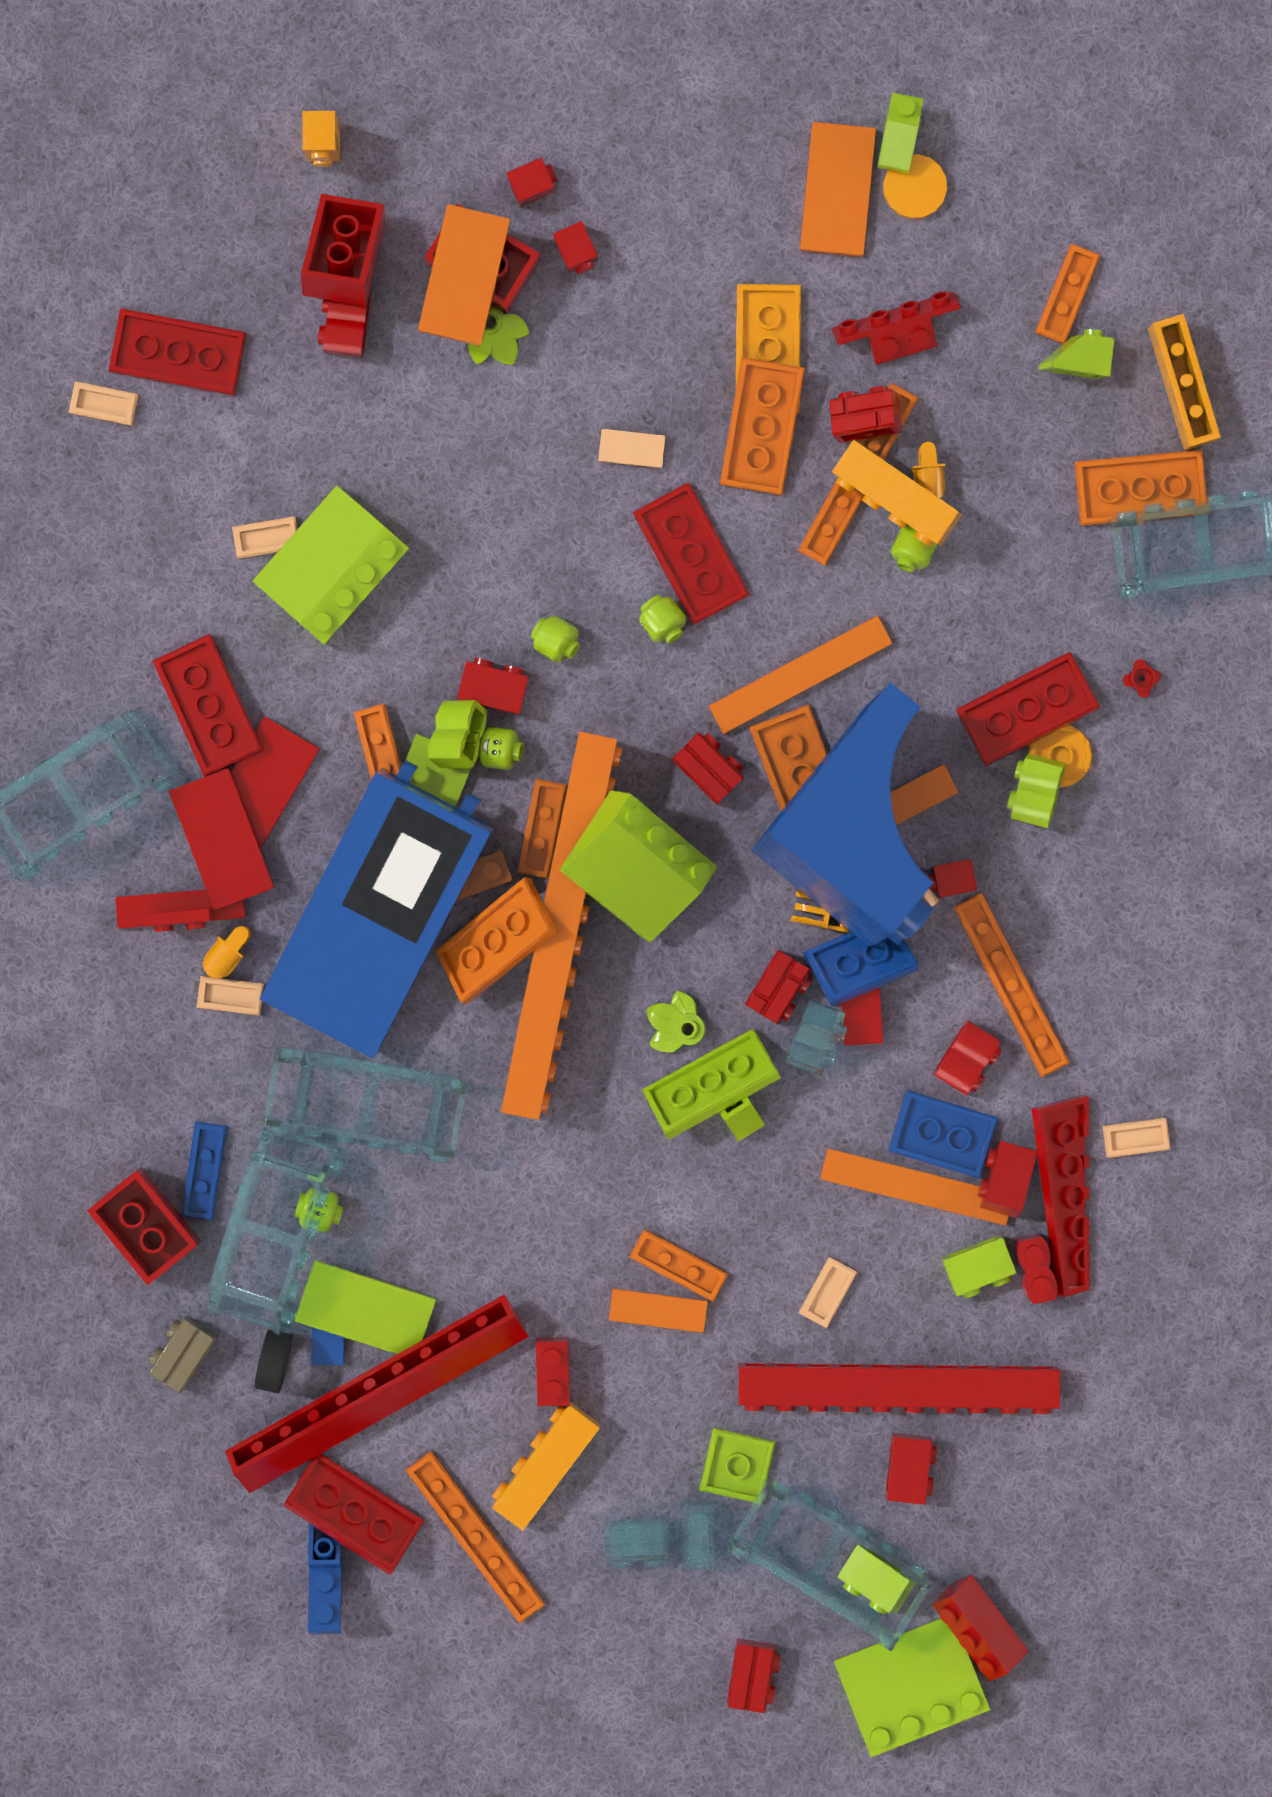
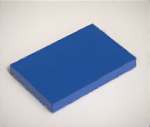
[804,932,919,1007]
[888,1090,998,1179]

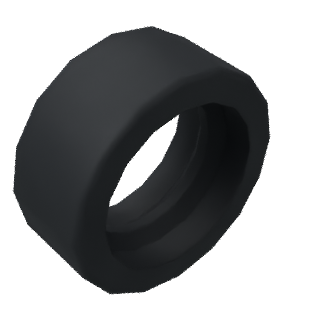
[254,1329,293,1394]

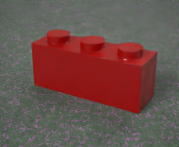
[932,1574,1029,1681]

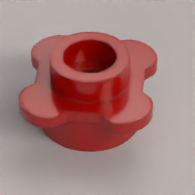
[1123,659,1161,698]

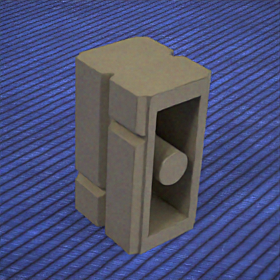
[149,1316,219,1393]

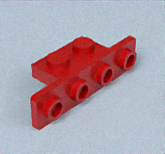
[831,291,961,365]
[115,889,246,932]

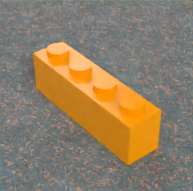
[1148,314,1221,451]
[832,440,963,547]
[491,1402,600,1531]

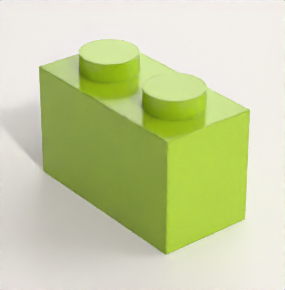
[941,1235,1017,1299]
[837,1544,917,1615]

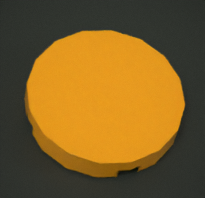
[883,154,947,220]
[1028,725,1092,788]

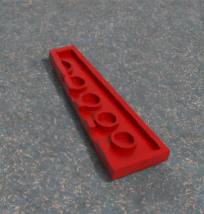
[1031,1095,1089,1297]

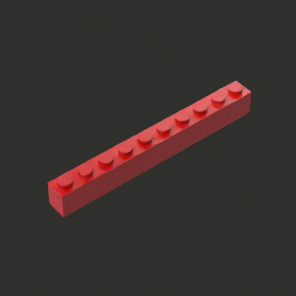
[225,1294,529,1493]
[738,1363,1060,1414]

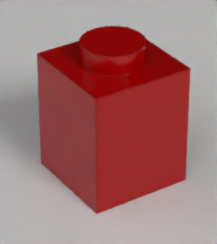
[506,157,558,207]
[553,221,598,275]
[927,859,978,898]

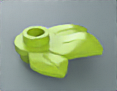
[468,306,529,365]
[646,991,706,1053]

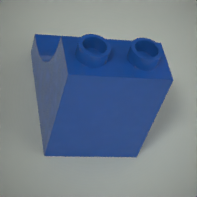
[751,682,934,947]

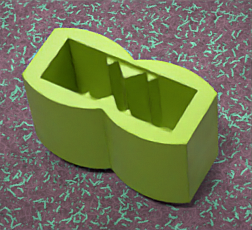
[427,700,487,768]
[1007,753,1066,828]

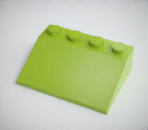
[252,485,409,645]
[559,790,717,943]
[834,1618,990,1757]

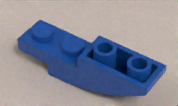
[308,1523,343,1635]

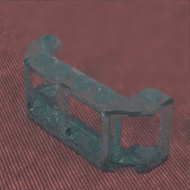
[1108,490,1272,599]
[0,709,177,881]
[262,1047,469,1163]
[207,1126,344,1334]
[725,1479,932,1652]

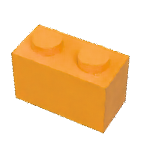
[302,111,340,167]

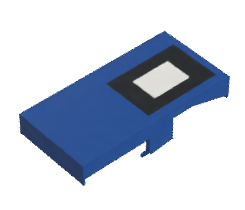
[260,760,494,1059]

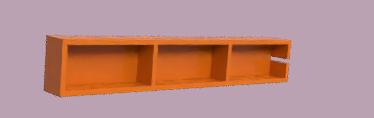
[501,731,623,1120]

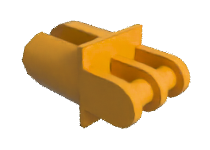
[911,442,946,499]
[790,890,849,933]
[203,926,251,978]

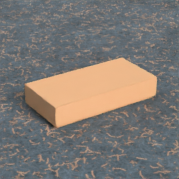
[69,381,139,426]
[598,429,665,469]
[232,516,298,559]
[197,976,265,1016]
[1102,1117,1171,1158]
[799,1256,857,1328]

